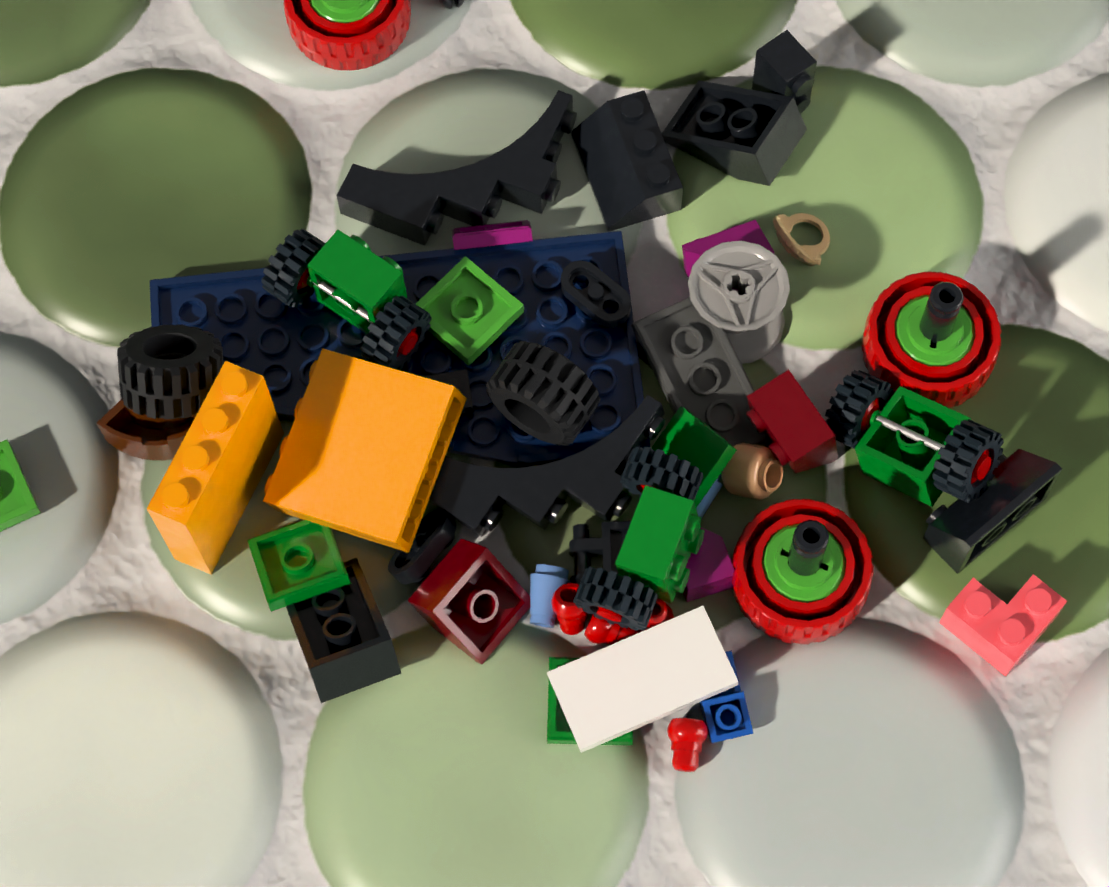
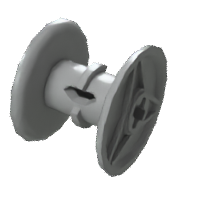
[688,240,790,364]

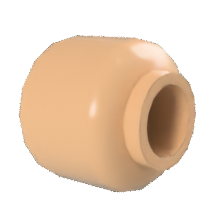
[721,443,783,500]

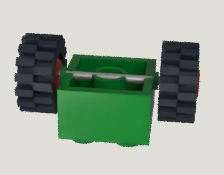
[261,229,432,370]
[825,370,1004,507]
[573,446,704,630]

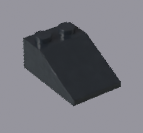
[662,80,807,186]
[286,558,401,703]

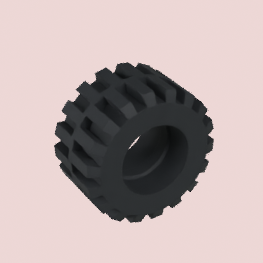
[117,324,223,419]
[486,341,600,446]

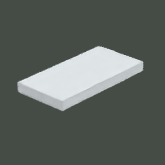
[547,606,739,753]

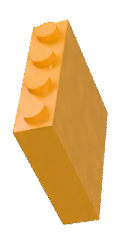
[263,348,467,553]
[147,361,284,575]

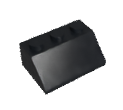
[571,90,683,232]
[923,449,1062,574]

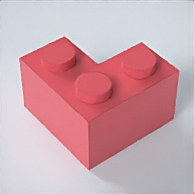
[939,574,1067,677]

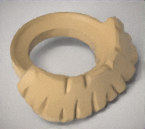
[773,213,830,266]

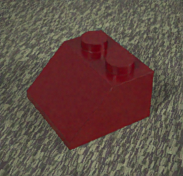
[746,369,838,474]
[407,538,530,664]

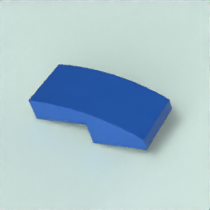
[699,650,754,743]

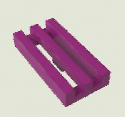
[452,220,533,250]

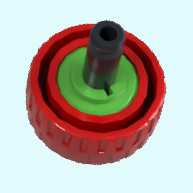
[283,0,411,71]
[862,271,1001,408]
[732,498,874,645]

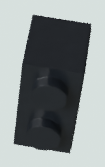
[752,30,817,114]

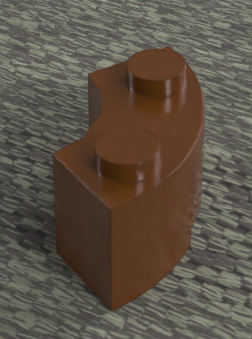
[97,400,197,461]

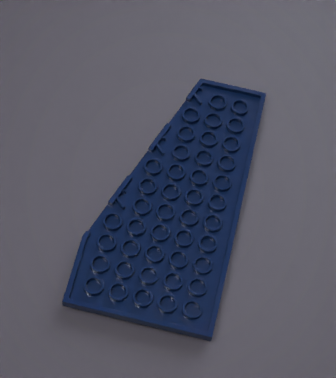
[150,231,651,467]

